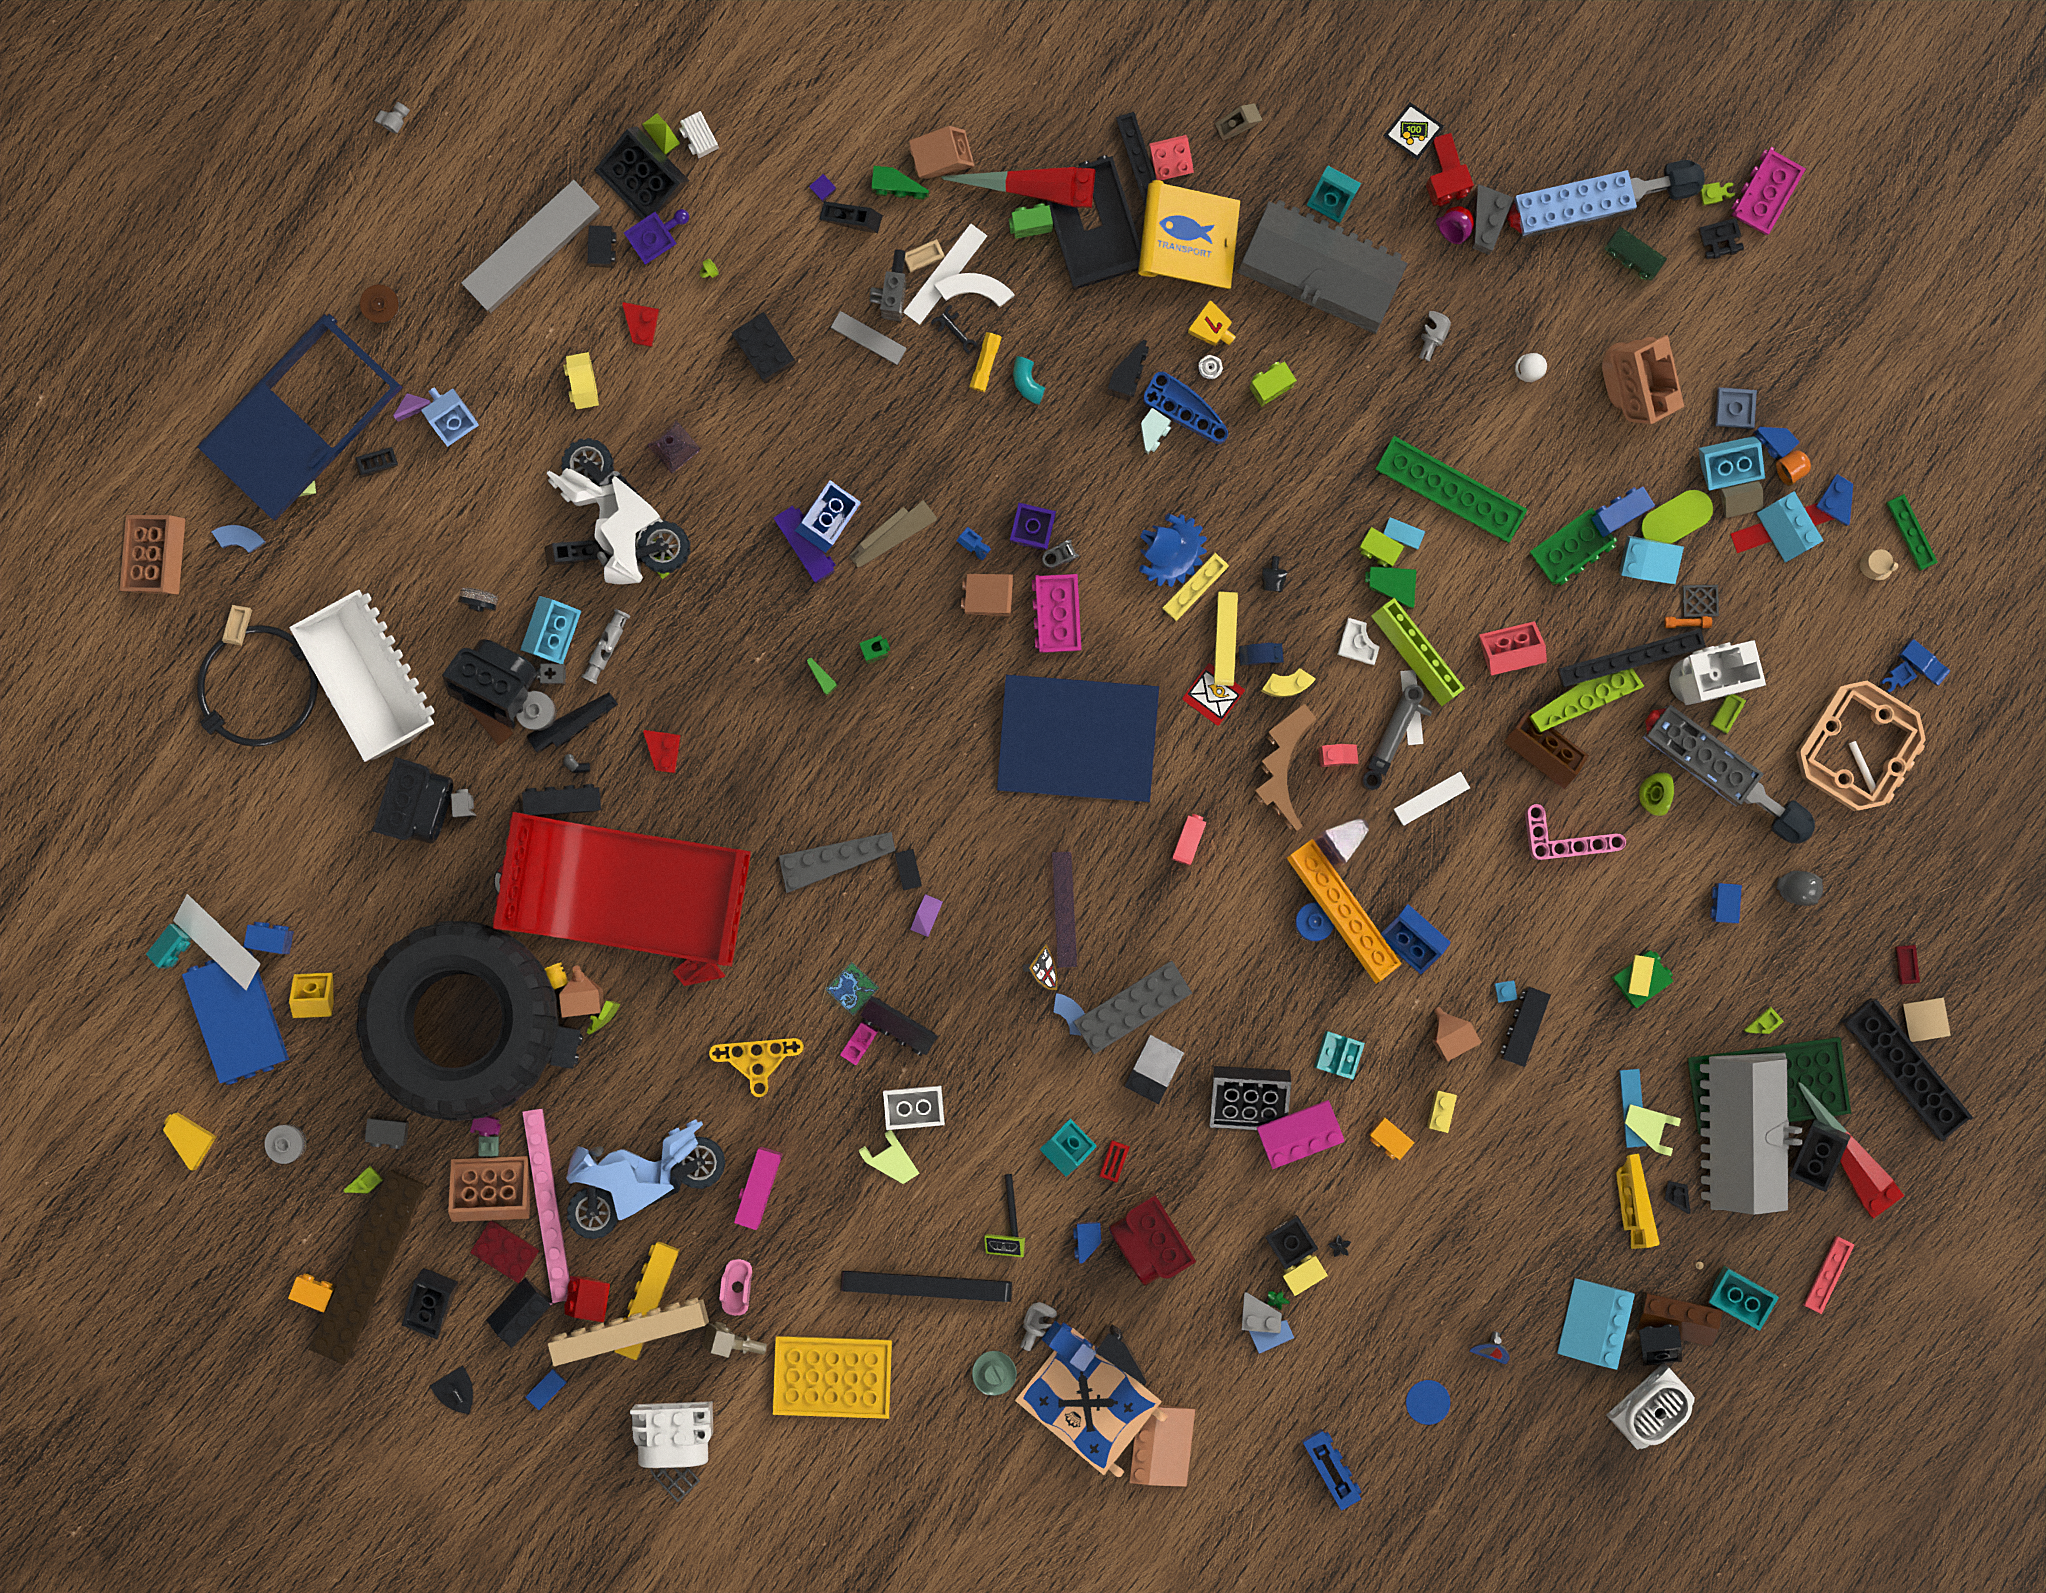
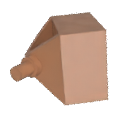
[559,966,604,1017]
[1432,1007,1482,1061]

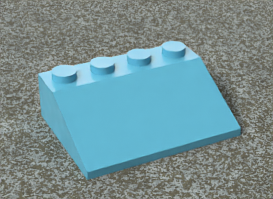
[1557,1278,1635,1370]

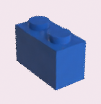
[1710,883,1742,923]

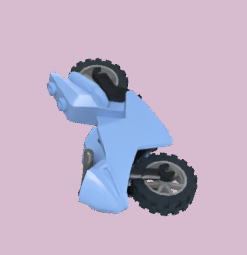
[566,1119,725,1239]

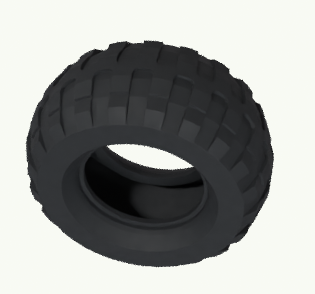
[356,921,559,1121]

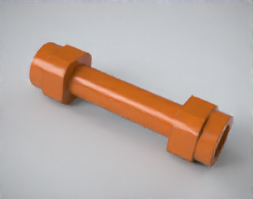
[1664,616,1712,629]

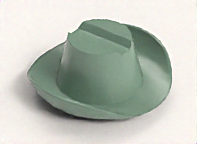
[972,1351,1017,1396]

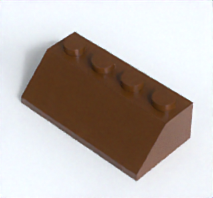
[1504,709,1589,789]
[1635,1291,1723,1346]

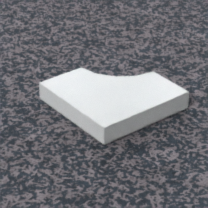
[1337,618,1379,665]

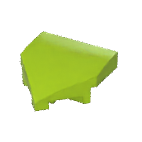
[587,1001,620,1034]

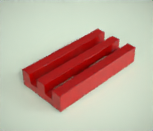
[1099,1140,1130,1183]

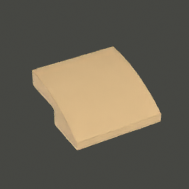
[1903,997,1951,1042]

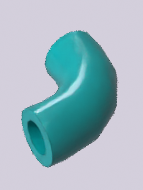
[1013,356,1046,405]

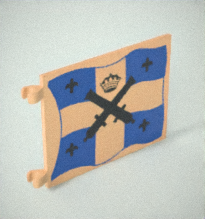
[1015,1328,1167,1477]

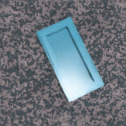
[1383,517,1425,550]

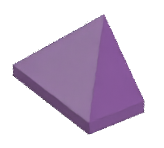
[394,393,431,422]
[910,894,943,937]

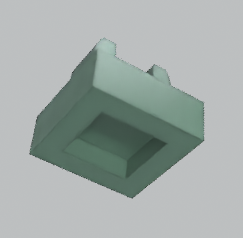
[479,1136,499,1156]

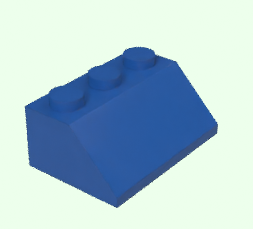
[1380,904,1451,974]

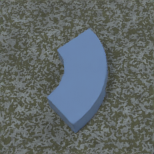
[212,525,266,553]
[1053,993,1085,1036]

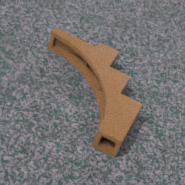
[1254,704,1316,832]

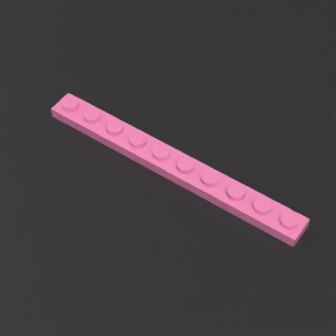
[523,1108,570,1303]

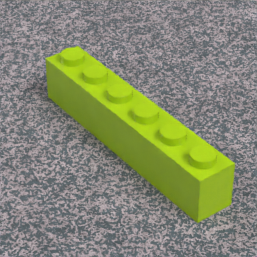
[1371,598,1465,707]

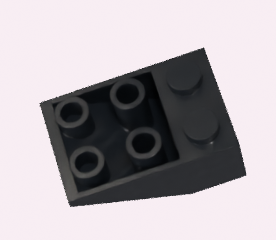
[1107,340,1149,401]

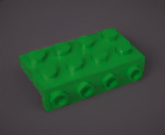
[1529,508,1618,586]

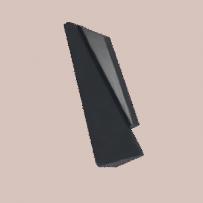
[527,693,618,753]

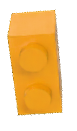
[1368,1117,1415,1160]
[288,1274,335,1312]

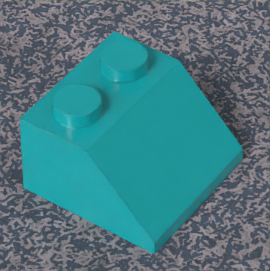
[1307,166,1361,223]
[1039,1118,1097,1177]

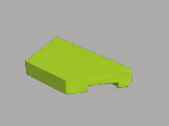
[1743,1007,1784,1034]
[343,1166,383,1193]

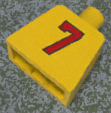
[1188,300,1236,346]

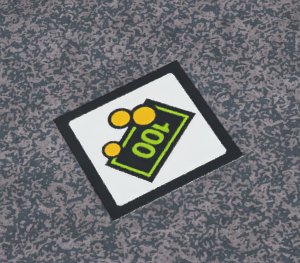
[1383,102,1445,160]

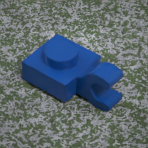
[956,527,991,561]

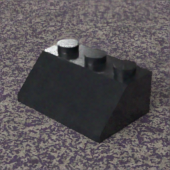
[486,1277,553,1349]

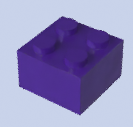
[1010,503,1056,551]

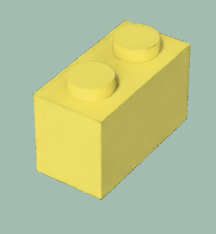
[1427,1090,1457,1133]
[1281,1255,1328,1296]

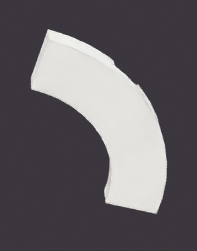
[934,273,1015,308]

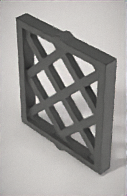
[1682,585,1719,617]

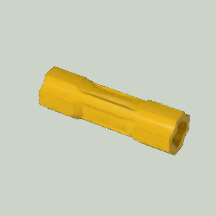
[969,332,1001,392]

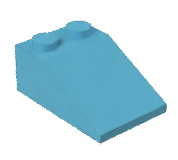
[1619,535,1684,584]

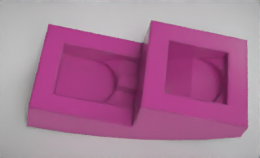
[840,1021,878,1065]

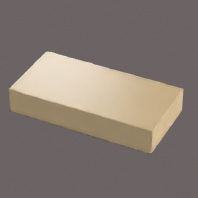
[905,239,945,273]
[222,605,252,646]

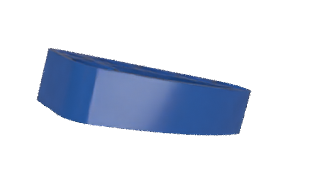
[1143,372,1228,444]

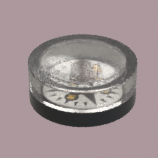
[458,588,499,612]

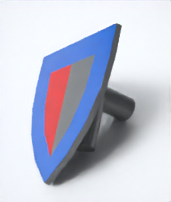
[1469,1331,1510,1364]

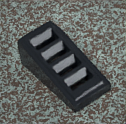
[355,447,398,478]

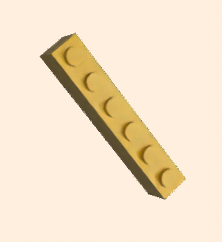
[615,1241,680,1360]

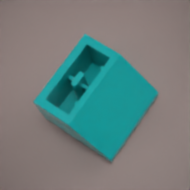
[146,924,192,968]

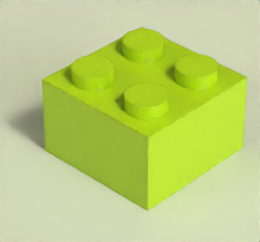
[1249,361,1297,407]

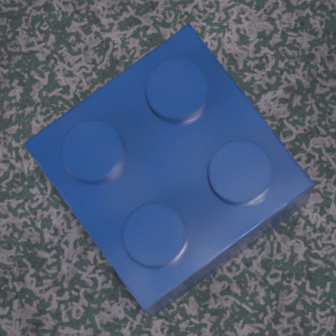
[243,922,294,954]

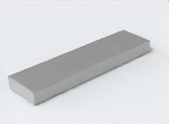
[831,311,907,366]

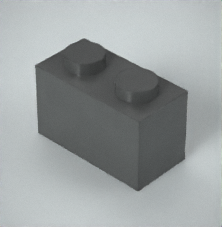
[365,1118,409,1149]

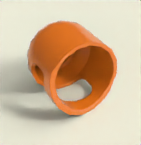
[1776,450,1811,486]

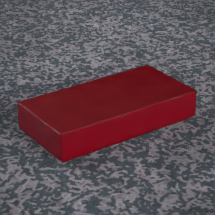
[1895,945,1920,985]

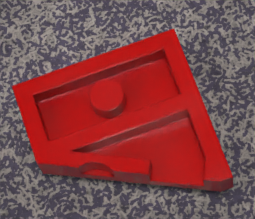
[622,302,660,347]
[643,730,681,773]
[672,959,726,986]

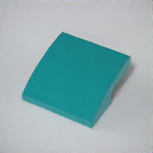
[1314,1031,1365,1080]

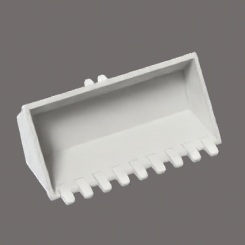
[289,590,434,762]

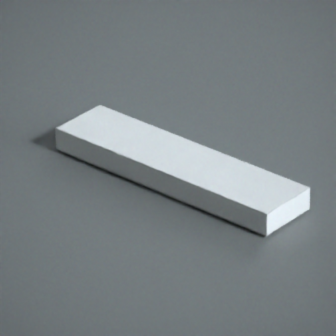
[1394,772,1470,826]

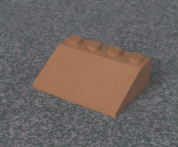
[119,515,185,595]
[448,1156,530,1222]
[1129,1405,1195,1487]

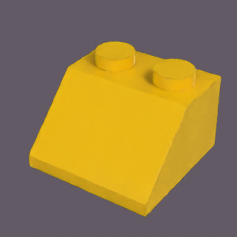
[289,973,334,1018]

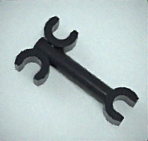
[931,305,977,354]

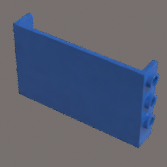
[182,951,290,1085]

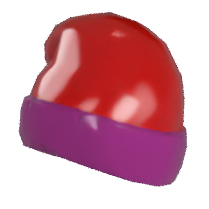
[1436,206,1474,244]

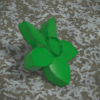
[1267,1291,1290,1310]

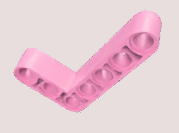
[1525,804,1626,860]

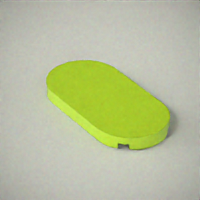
[1641,490,1713,544]

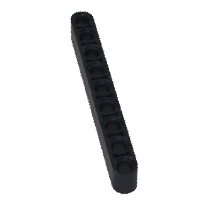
[840,1271,1013,1302]

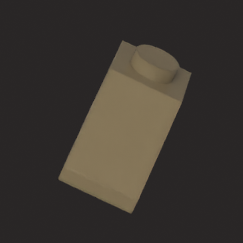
[1215,103,1263,141]

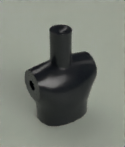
[1261,556,1287,592]

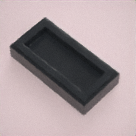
[895,849,922,891]

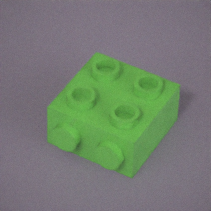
[1008,204,1053,239]

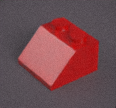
[564,1276,610,1322]

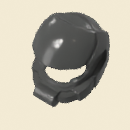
[1776,871,1823,906]

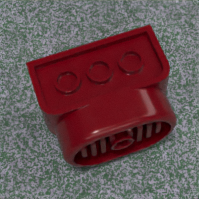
[1109,1192,1196,1286]

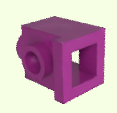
[470,1116,502,1137]

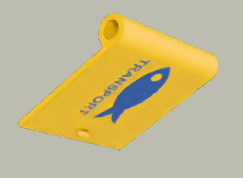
[1138,180,1240,289]

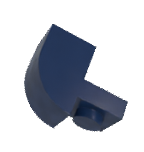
[1239,643,1284,666]

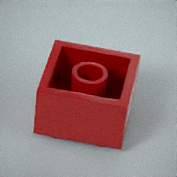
[1425,164,1474,207]

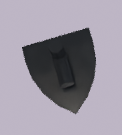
[430,1365,473,1414]

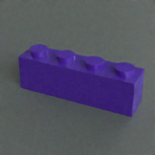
[774,506,836,584]

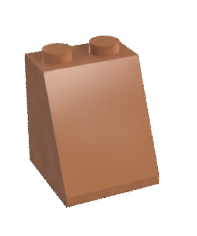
[909,126,974,179]
[961,574,1013,617]

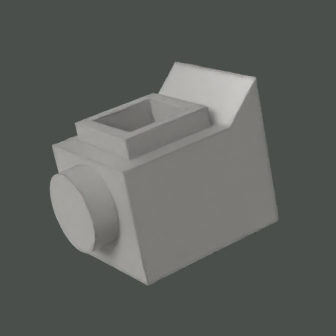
[451,789,477,817]

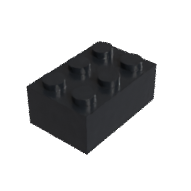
[731,312,796,384]
[1790,1120,1851,1192]

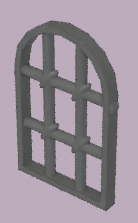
[650,1467,700,1502]

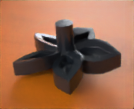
[1328,1234,1351,1257]

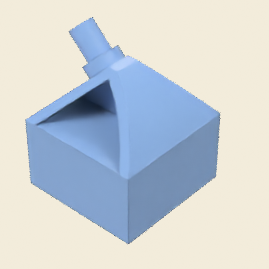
[422,387,479,447]

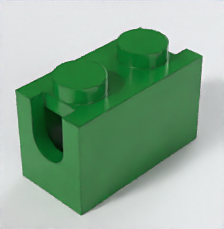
[859,635,891,664]

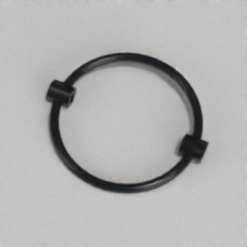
[197,625,318,747]

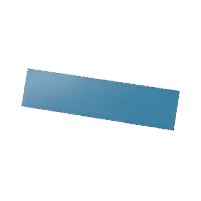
[1619,1069,1646,1148]

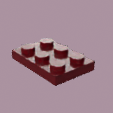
[470,1220,540,1284]

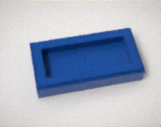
[526,1369,567,1410]

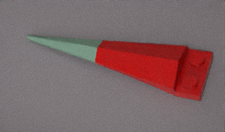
[941,167,1095,208]
[1798,1082,1904,1219]

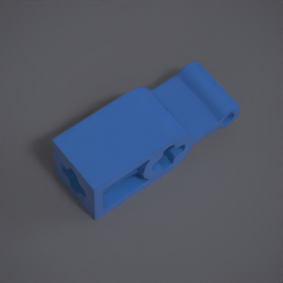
[1898,639,1950,686]

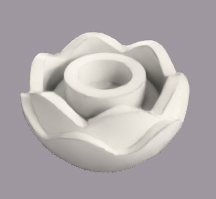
[1199,355,1223,379]

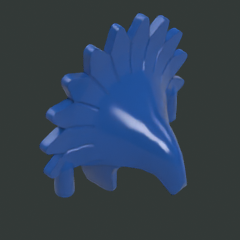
[1139,513,1207,587]

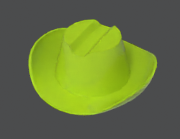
[1639,772,1674,816]

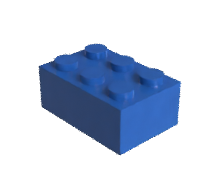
[794,480,861,553]

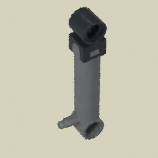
[1361,684,1432,791]

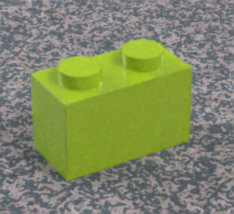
[1358,527,1405,568]

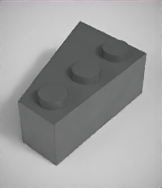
[1472,184,1513,255]

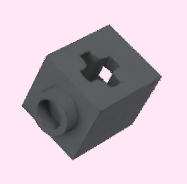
[537,664,566,685]

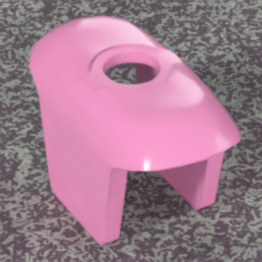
[720,1259,752,1316]

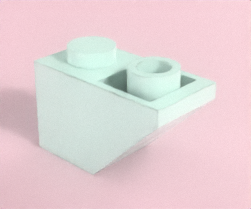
[1141,408,1171,454]

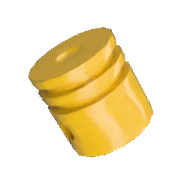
[545,962,569,990]

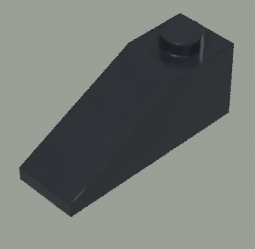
[819,201,883,233]
[544,540,609,566]

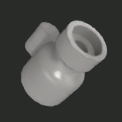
[374,102,410,134]

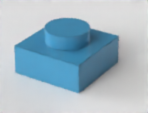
[1494,980,1517,1003]

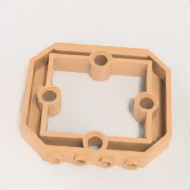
[1796,681,1926,811]

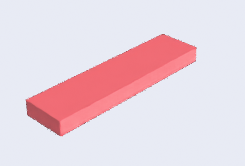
[1803,1236,1854,1314]

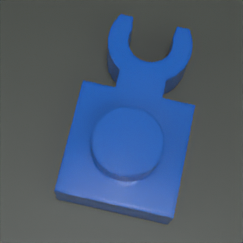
[1880,661,1917,693]

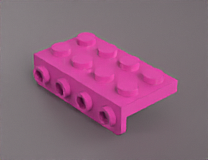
[1731,146,1806,236]
[1032,574,1081,653]

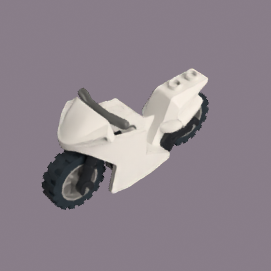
[547,438,691,584]

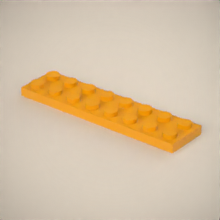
[1287,839,1402,984]

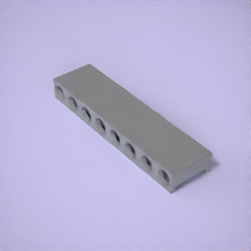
[462,180,601,313]

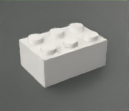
[883,1085,945,1130]

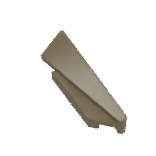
[848,500,937,567]

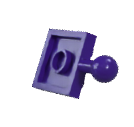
[623,209,689,265]

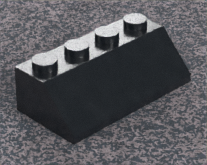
[860,996,939,1056]

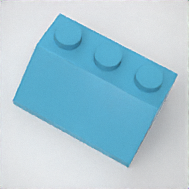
[1698,436,1765,490]
[1756,492,1823,563]
[520,596,581,664]

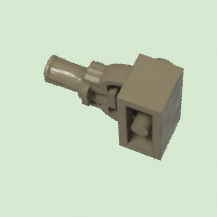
[702,1322,767,1357]

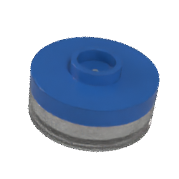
[1294,903,1334,942]

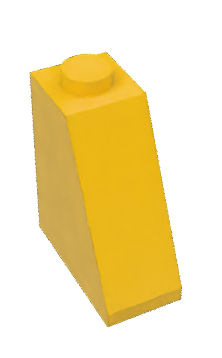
[163,1112,217,1171]

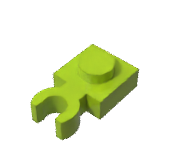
[1700,182,1735,206]

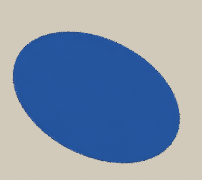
[1406,1380,1450,1425]

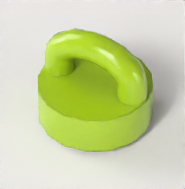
[699,259,719,278]

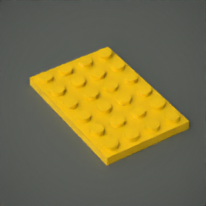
[773,1336,892,1419]

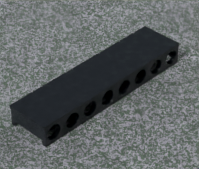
[1842,998,1973,1142]

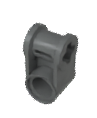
[1041,539,1079,570]

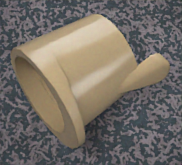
[1860,549,1898,581]

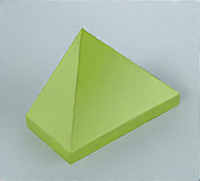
[642,113,680,155]

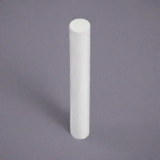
[1849,741,1876,793]

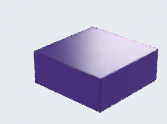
[809,174,836,202]

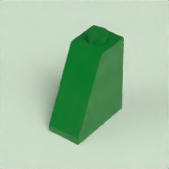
[1364,567,1416,609]

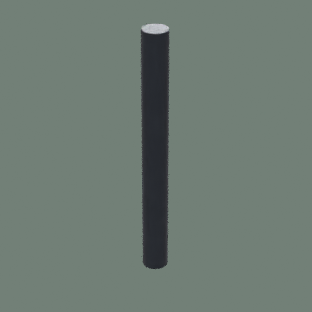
[1004,1174,1019,1237]

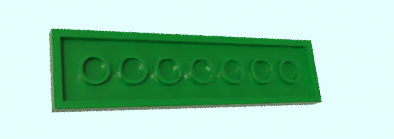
[1375,436,1528,544]

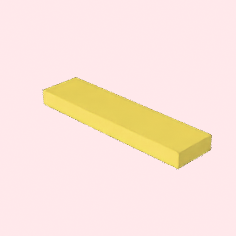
[1162,553,1229,621]

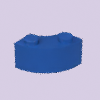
[1042,1321,1097,1372]

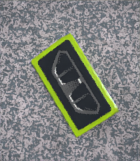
[984,1234,1025,1257]

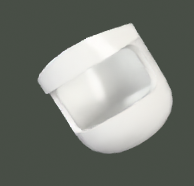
[1515,353,1547,382]

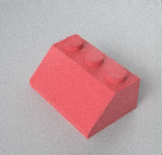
[1479,621,1547,676]

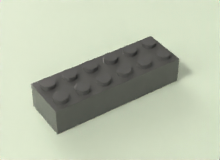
[1073,961,1192,1054]

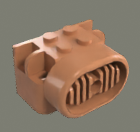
[1602,335,1684,424]

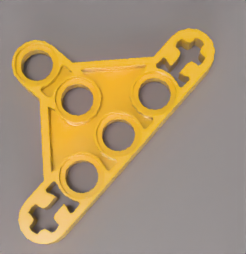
[709,1038,804,1097]

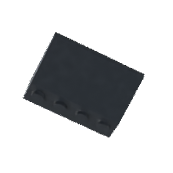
[594,126,690,220]
[1210,1066,1291,1130]
[1094,1324,1147,1385]

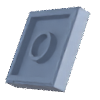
[1715,388,1757,429]

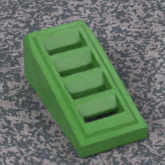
[807,658,837,696]

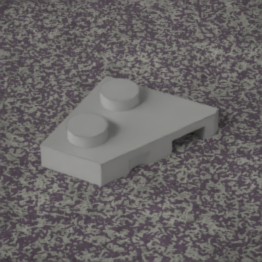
[1241,1292,1282,1333]

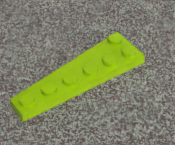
[1529,668,1644,733]

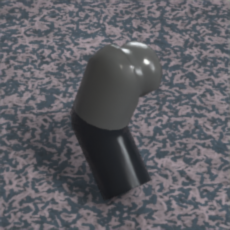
[563,754,590,773]

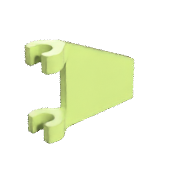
[1624,1104,1681,1156]
[859,1130,919,1184]

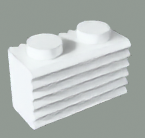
[679,111,719,158]

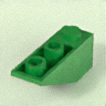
[872,166,929,200]

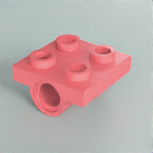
[1149,135,1194,181]

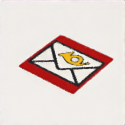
[1182,663,1245,726]

